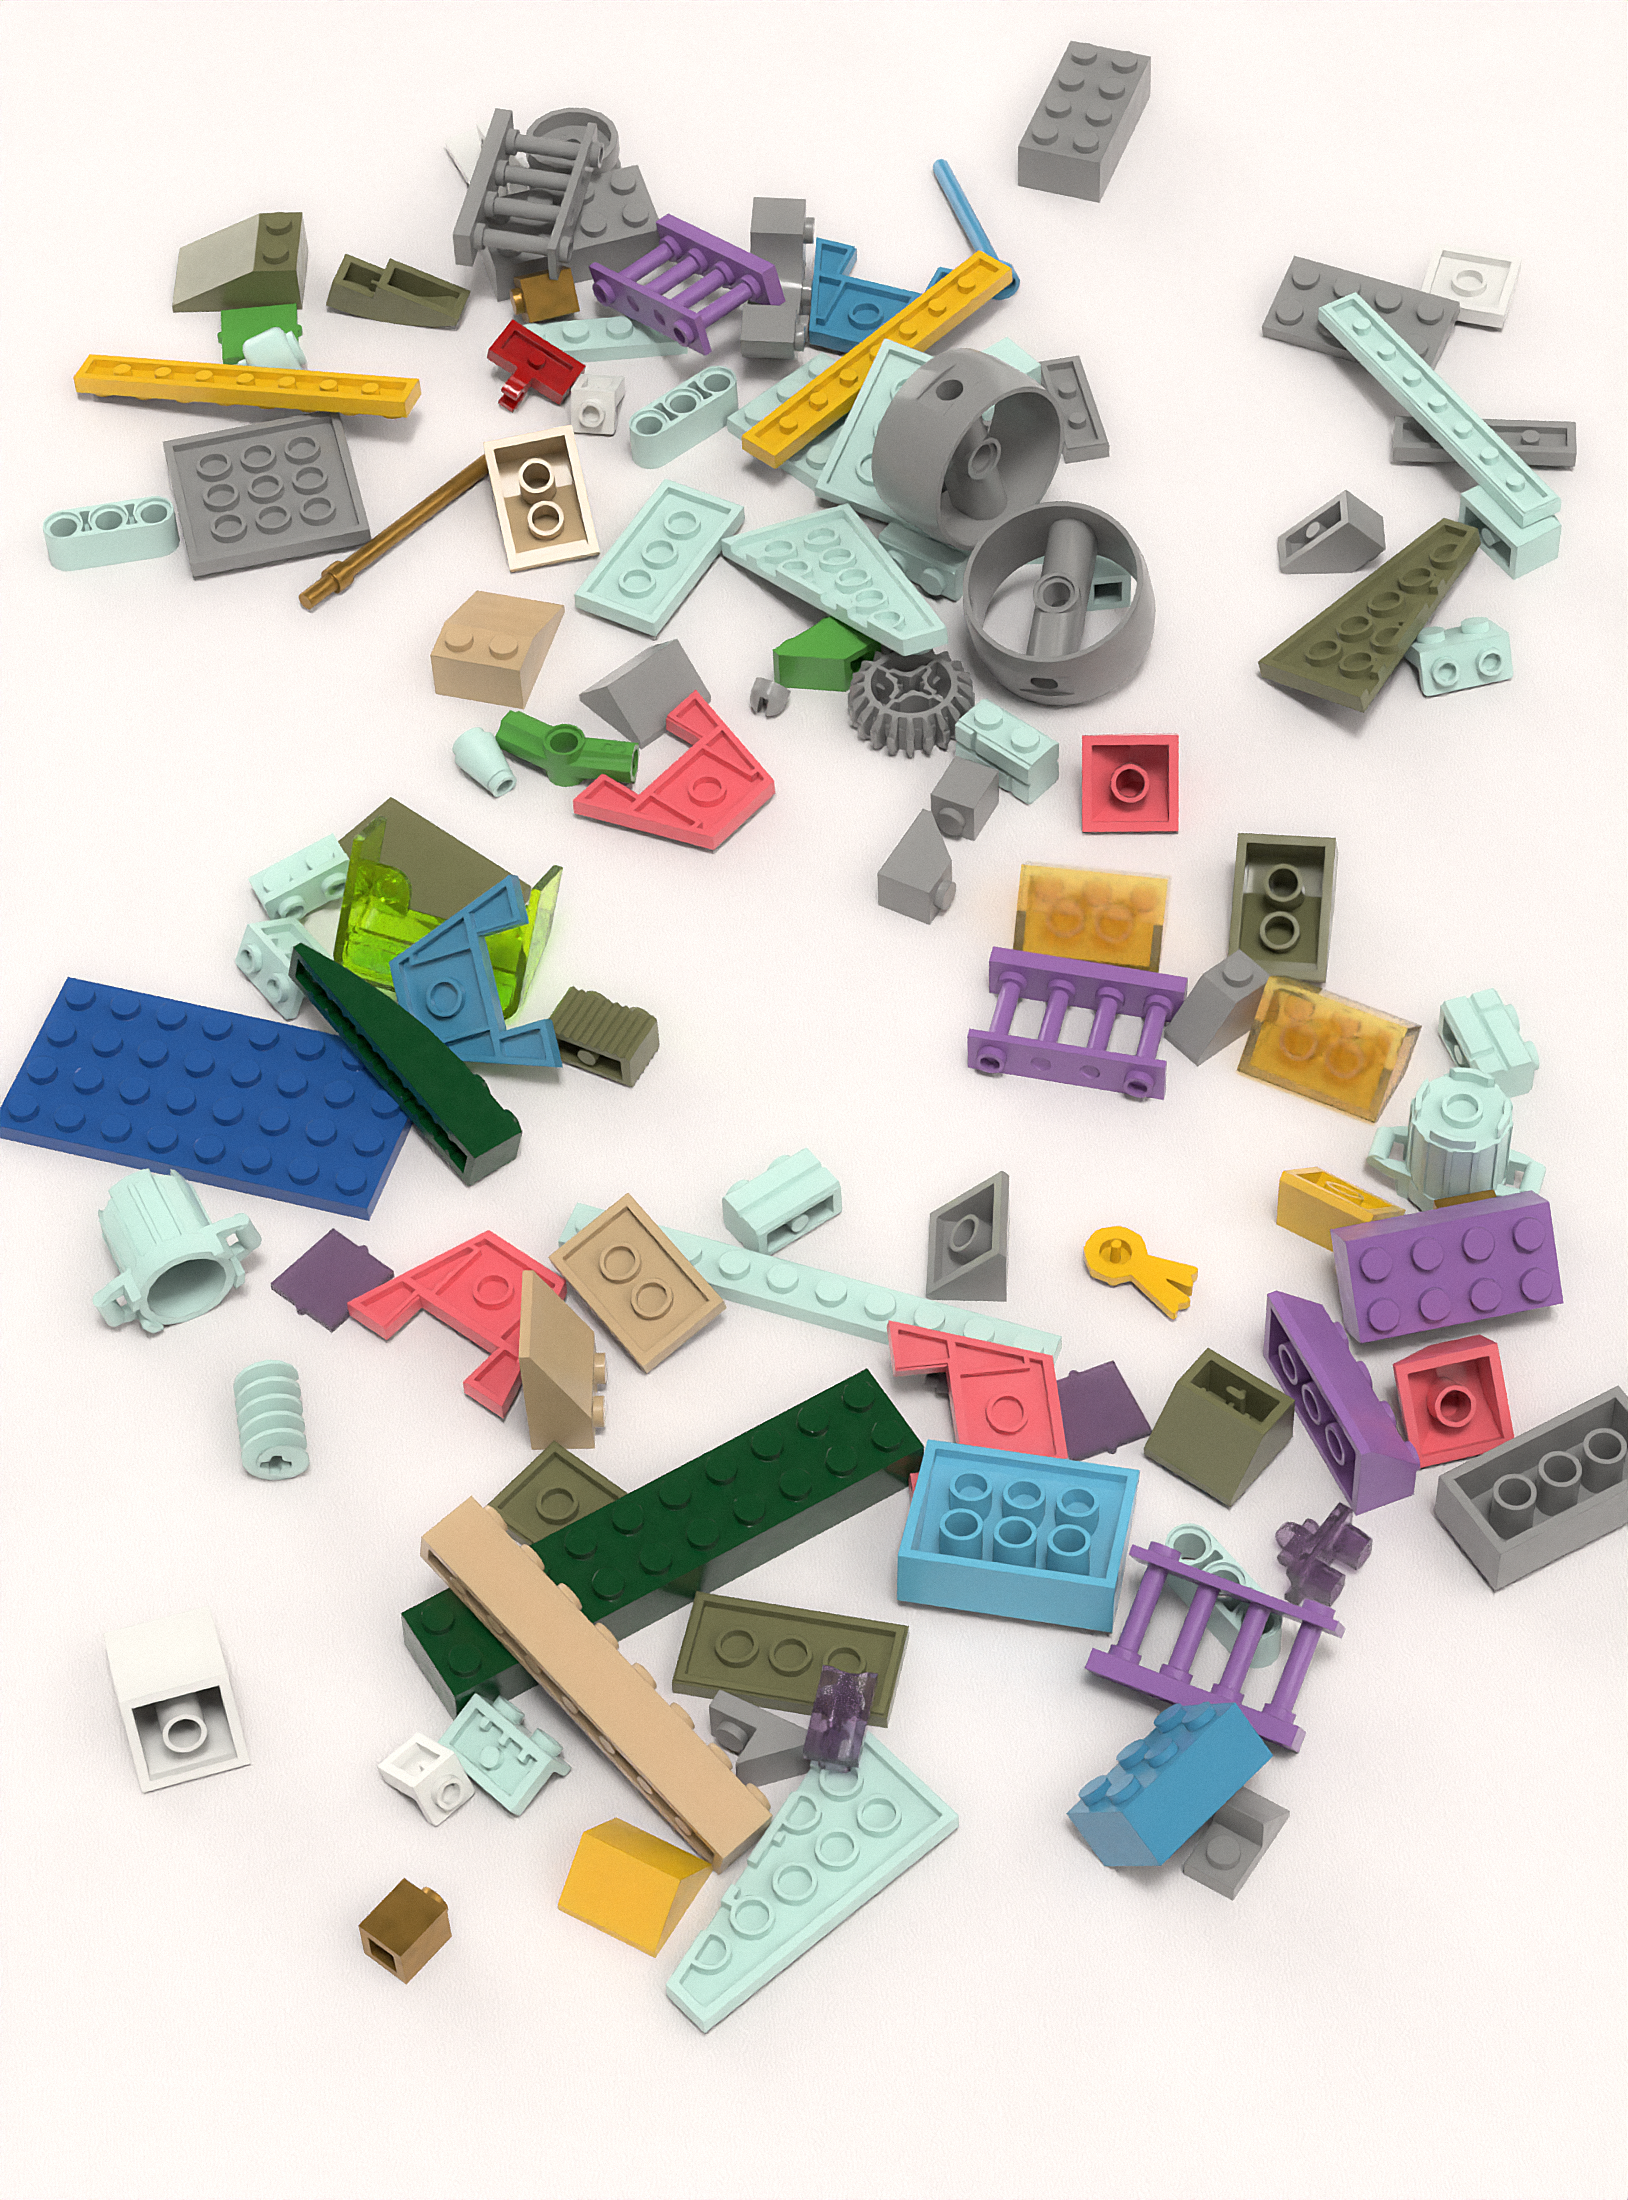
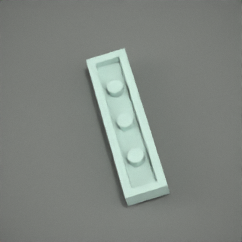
[523,316,688,363]

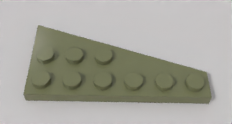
[1258,518,1481,713]

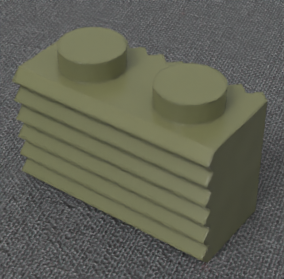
[548,986,660,1087]

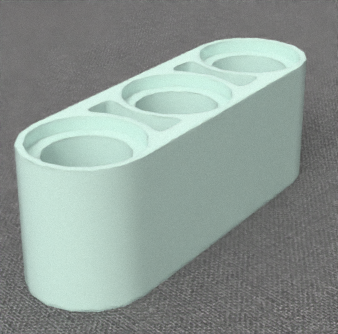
[629,366,739,469]
[42,496,180,571]
[1165,1523,1283,1669]

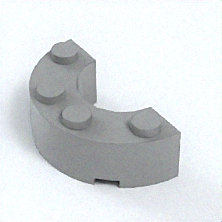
[740,197,815,360]

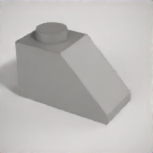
[1278,490,1386,574]
[877,809,956,925]
[1164,949,1273,1067]

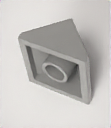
[579,639,711,750]
[926,1171,1010,1302]

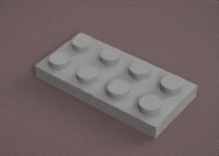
[1262,256,1460,370]

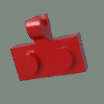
[487,319,586,413]

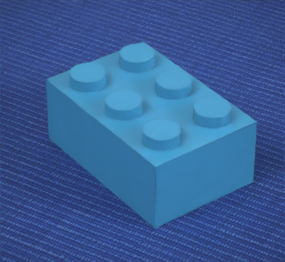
[1066,1702,1273,1866]

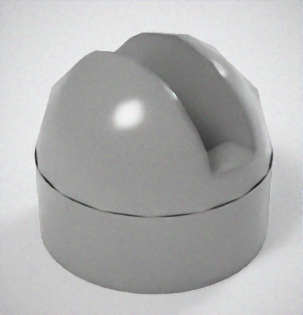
[750,677,791,716]

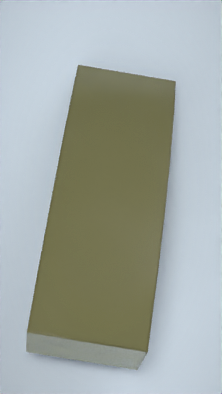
[326,254,471,327]

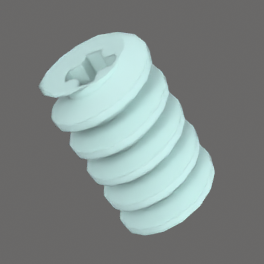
[233,1360,310,1480]

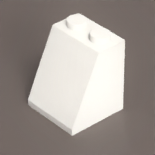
[103,1605,250,1793]

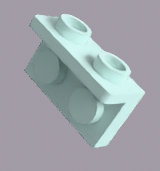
[248,833,361,920]
[235,917,336,1020]
[437,1693,572,1816]

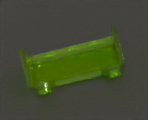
[333,815,563,1020]

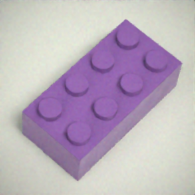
[1330,1190,1564,1343]

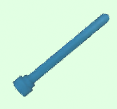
[933,159,1020,300]

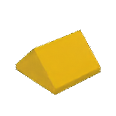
[1276,1167,1406,1253]
[558,1817,713,1958]

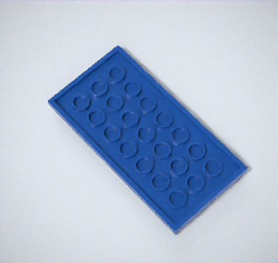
[0,977,413,1221]

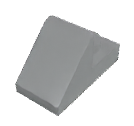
[709,1690,818,1787]
[1184,1786,1290,1901]

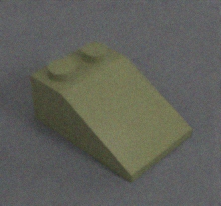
[172,212,308,313]
[1228,833,1338,983]

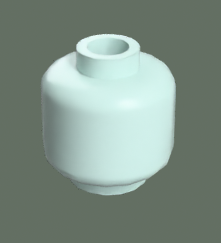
[238,327,307,370]

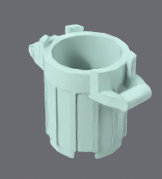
[1367,1067,1546,1211]
[92,1168,262,1333]

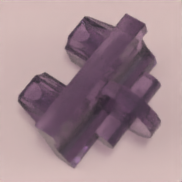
[1275,1502,1373,1607]
[803,1665,878,1773]

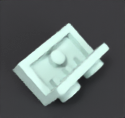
[1404,617,1513,696]

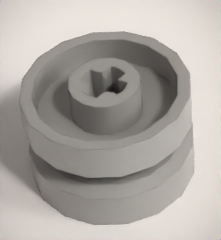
[526,107,621,190]

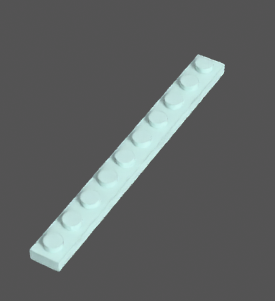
[558,1202,1062,1366]

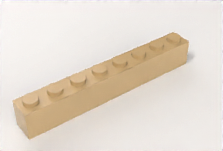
[420,1495,773,1875]

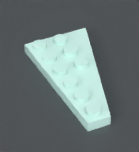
[721,503,949,656]
[666,1709,959,2033]

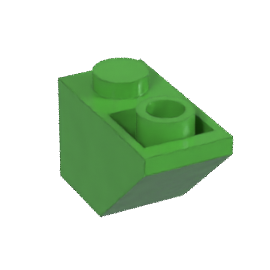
[773,616,882,692]

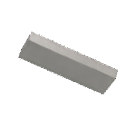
[1038,355,1110,464]

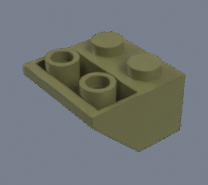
[1144,1348,1295,1507]

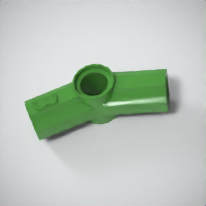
[495,710,640,787]

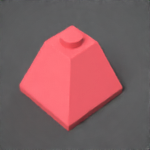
[1082,733,1179,832]
[1392,1334,1514,1468]

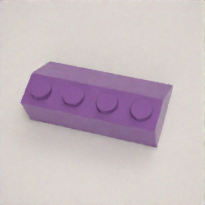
[1263,1290,1420,1516]

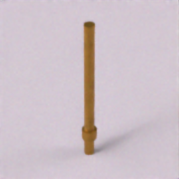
[299,453,488,609]

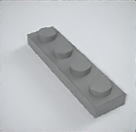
[1393,416,1577,466]

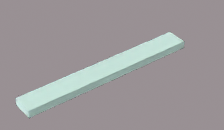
[1318,292,1561,528]

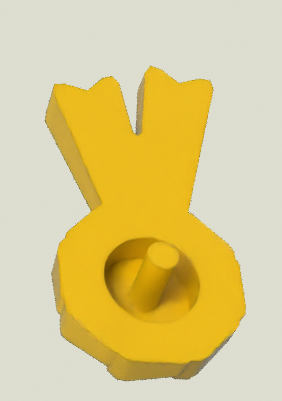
[1084,1226,1198,1320]

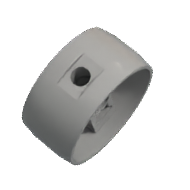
[871,348,1064,551]
[963,501,1156,706]

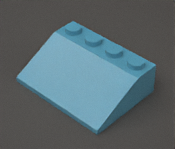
[897,1439,1140,1633]

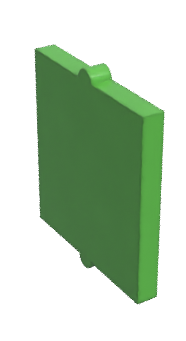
[217,303,303,365]

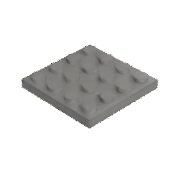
[163,411,371,577]

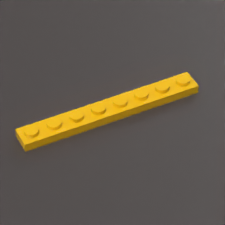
[741,250,1012,469]
[73,354,421,419]

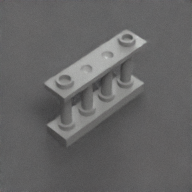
[453,108,604,280]

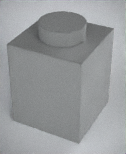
[930,756,999,841]

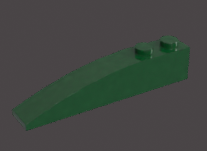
[288,942,523,1186]

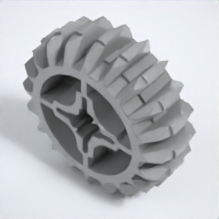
[848,649,975,758]

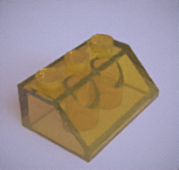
[1013,861,1172,973]
[1237,975,1422,1123]

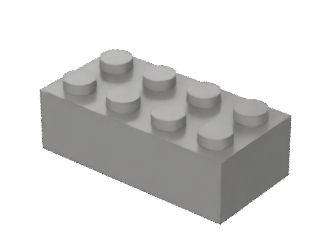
[1018,41,1151,203]
[479,164,660,302]
[1435,1385,1628,1591]

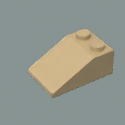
[483,425,600,573]
[430,590,565,709]
[519,1270,607,1450]

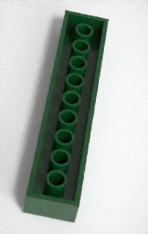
[401,1368,924,1721]

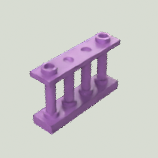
[589,213,786,356]
[967,946,1188,1100]
[1085,1541,1346,1753]

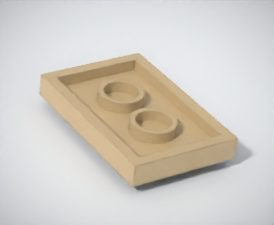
[548,1193,727,1374]

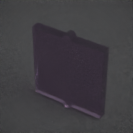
[270,1228,395,1333]
[1056,1360,1152,1461]

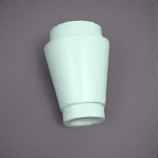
[452,727,517,797]

